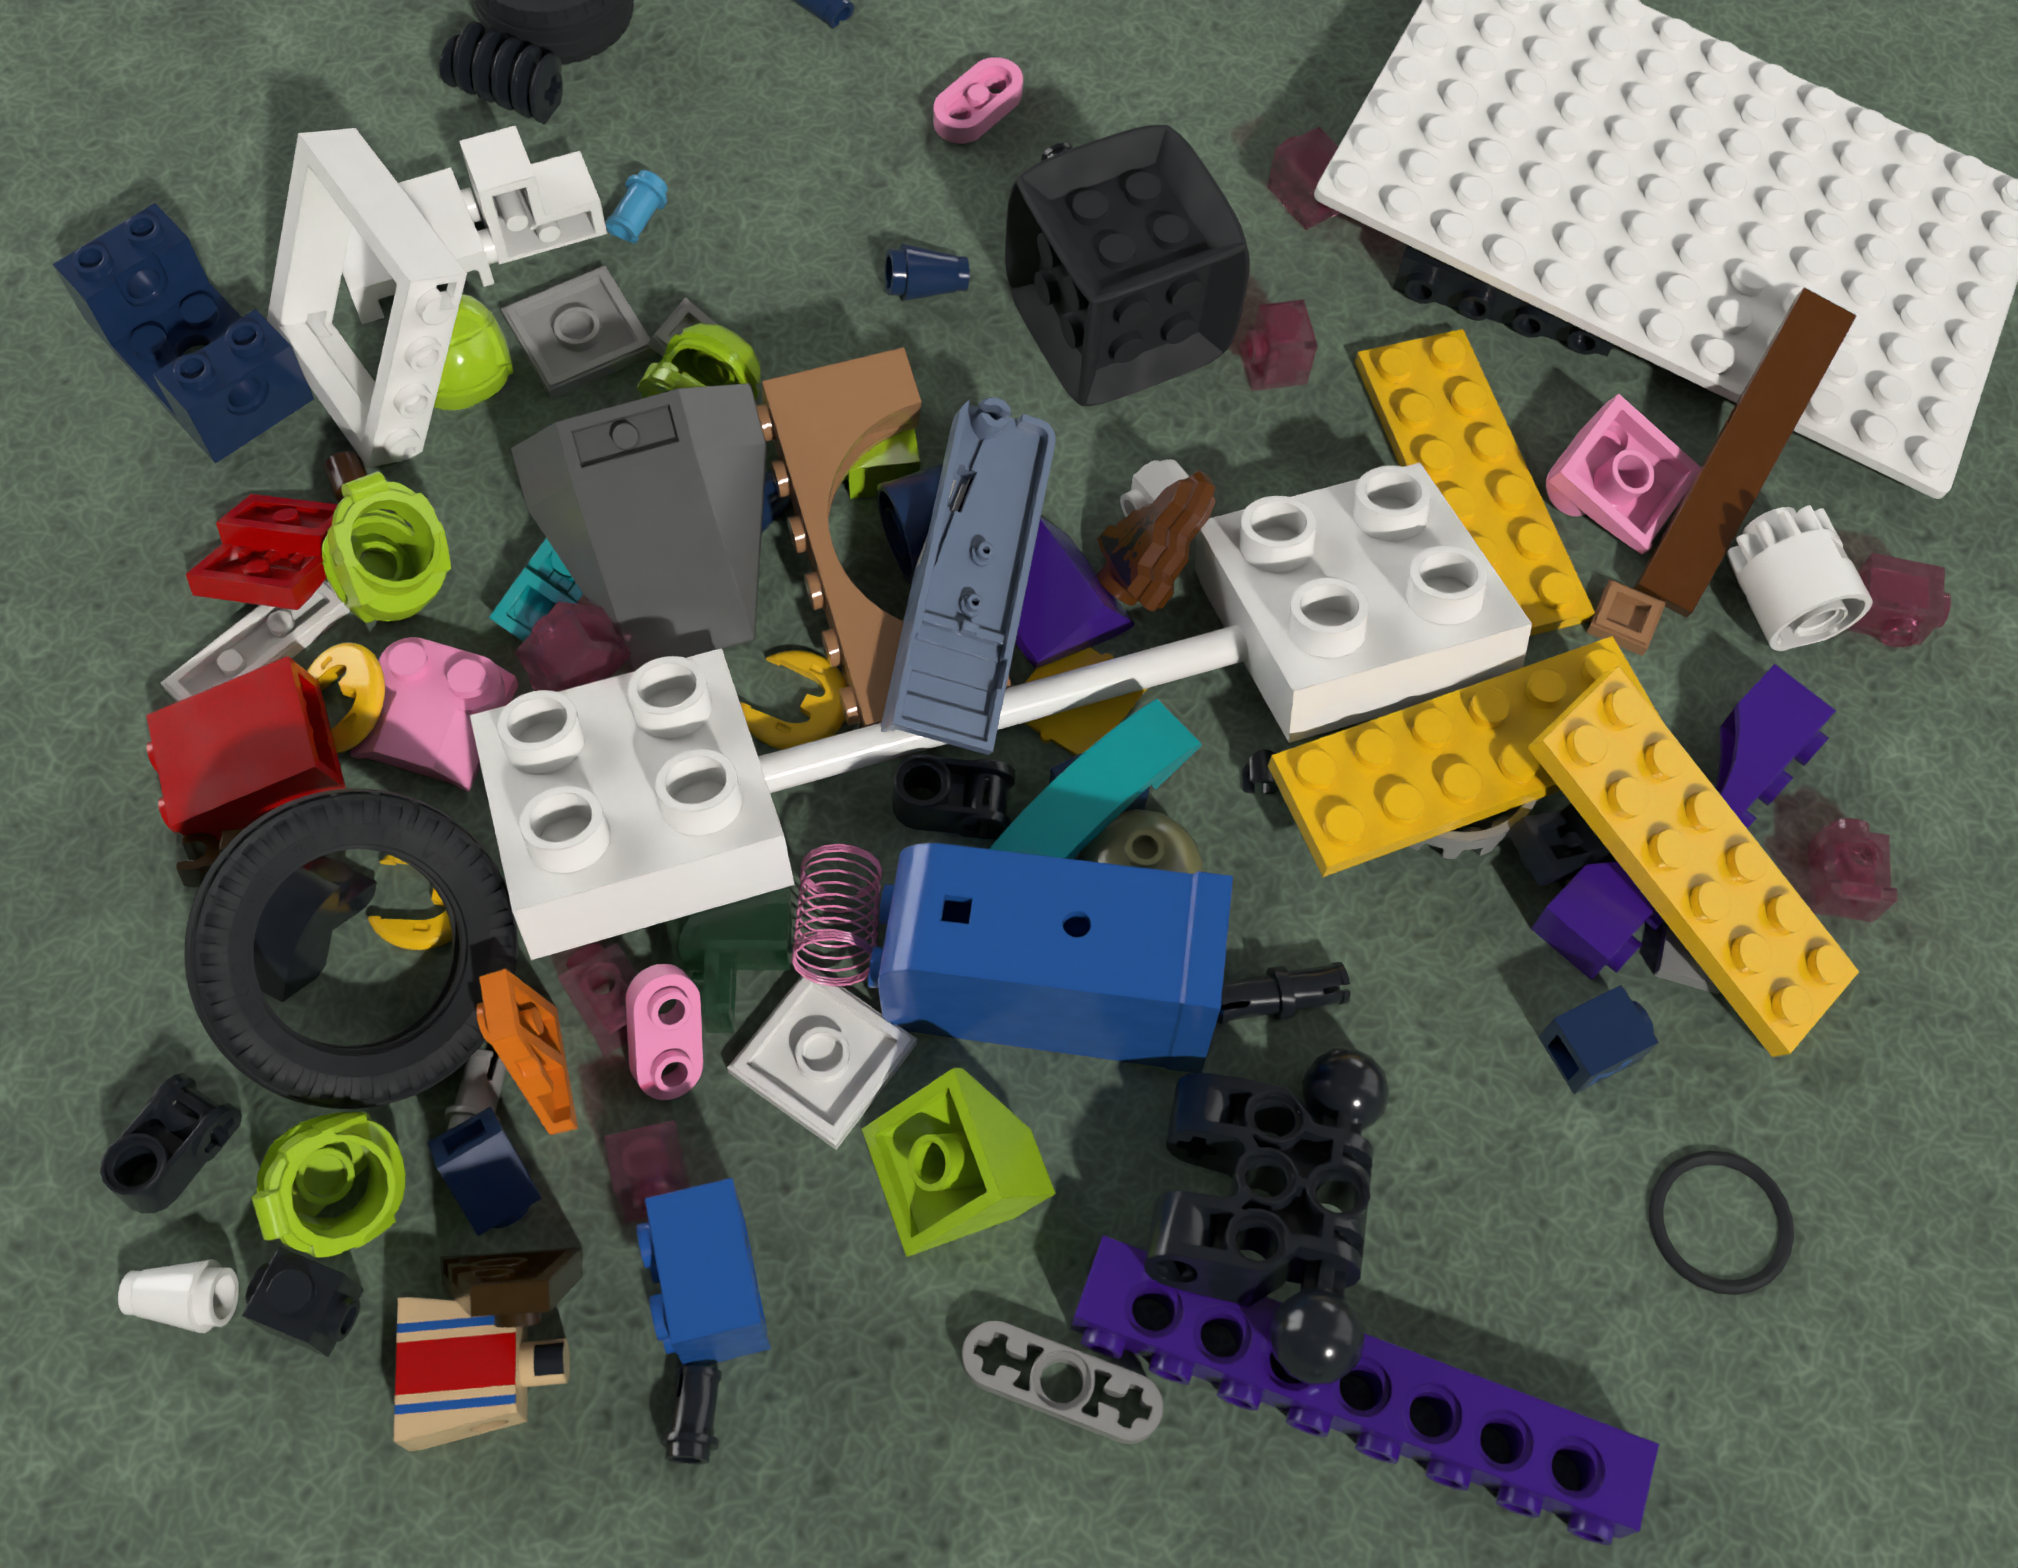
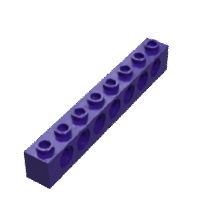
[1070,1235,1659,1545]

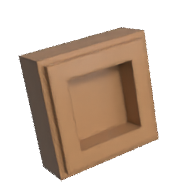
[1586,579,1666,656]

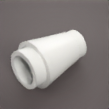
[118,1259,239,1333]

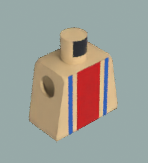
[394,1297,570,1451]

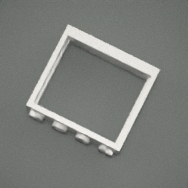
[267,128,467,468]

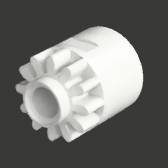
[1726,505,1873,651]

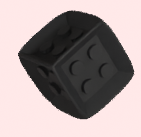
[1005,125,1250,406]

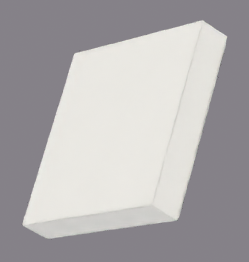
[727,967,917,1150]

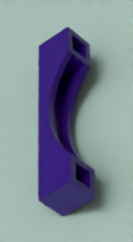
[1531,664,1836,980]

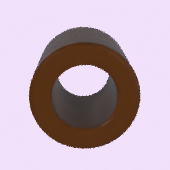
[324,451,368,502]

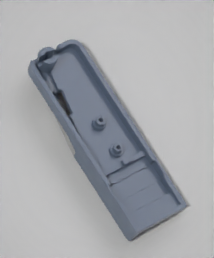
[881,397,1056,755]

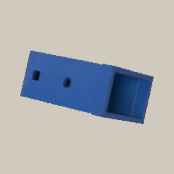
[868,843,1233,1073]

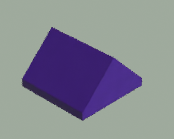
[1015,517,1135,669]

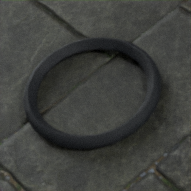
[1649,1150,1794,1295]

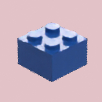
[636,1178,771,1366]

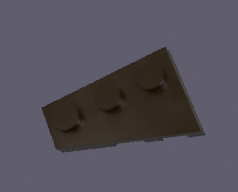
[440,1247,583,1328]

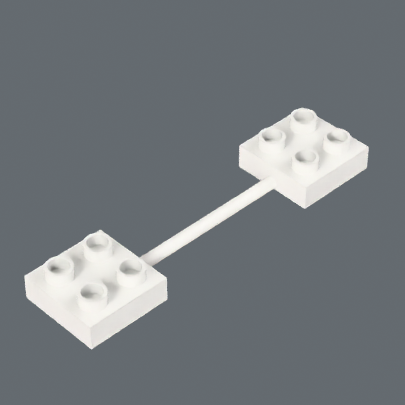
[470,463,1532,960]

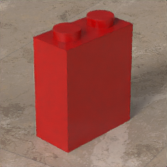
[146,656,346,841]

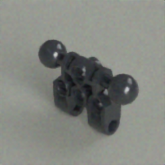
[1144,1048,1389,1385]

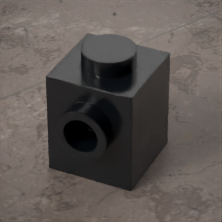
[242,1247,364,1358]

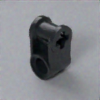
[892,754,1016,840]
[100,1073,242,1214]

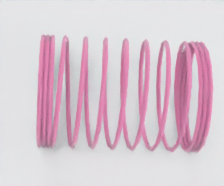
[791,844,882,986]

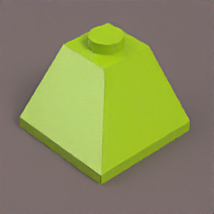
[862,1068,1056,1257]

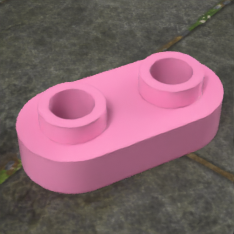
[933,57,1023,144]
[626,964,703,1100]

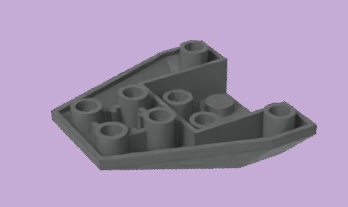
[511,384,767,671]

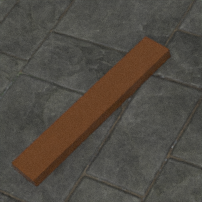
[1633,287,1857,617]

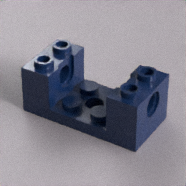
[52,203,314,464]

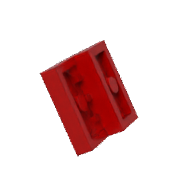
[186,494,338,610]

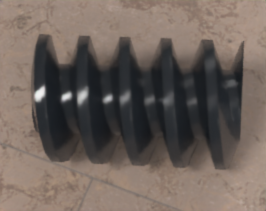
[439,21,563,125]

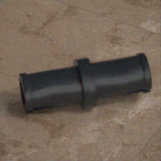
[1217,962,1350,1024]

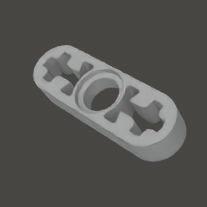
[962,1321,1163,1444]

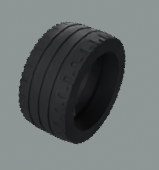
[473,0,634,65]

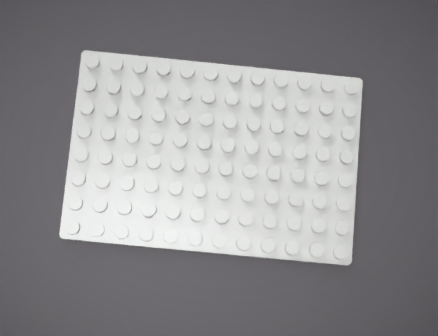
[1314,0,2018,499]

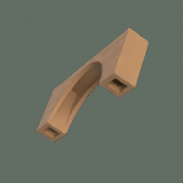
[757,347,1012,728]

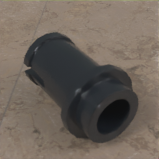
[660,1365,722,1465]

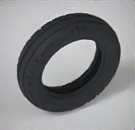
[184,788,518,1109]

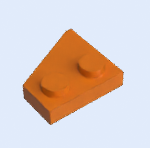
[476,969,578,1135]

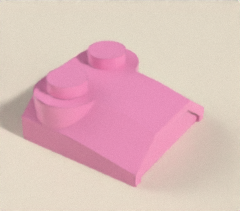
[1546,394,1700,555]
[350,637,519,791]

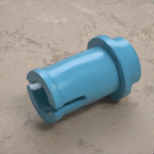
[605,170,668,244]

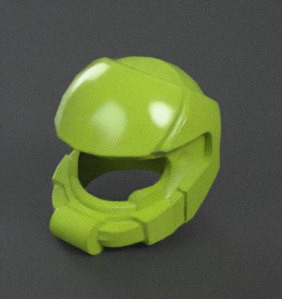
[434,291,513,410]
[637,323,761,401]
[322,471,451,623]
[251,1111,405,1258]

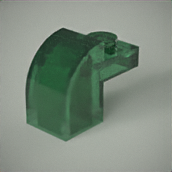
[678,887,793,1033]

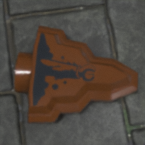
[1097,471,1216,612]

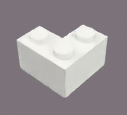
[459,126,607,264]

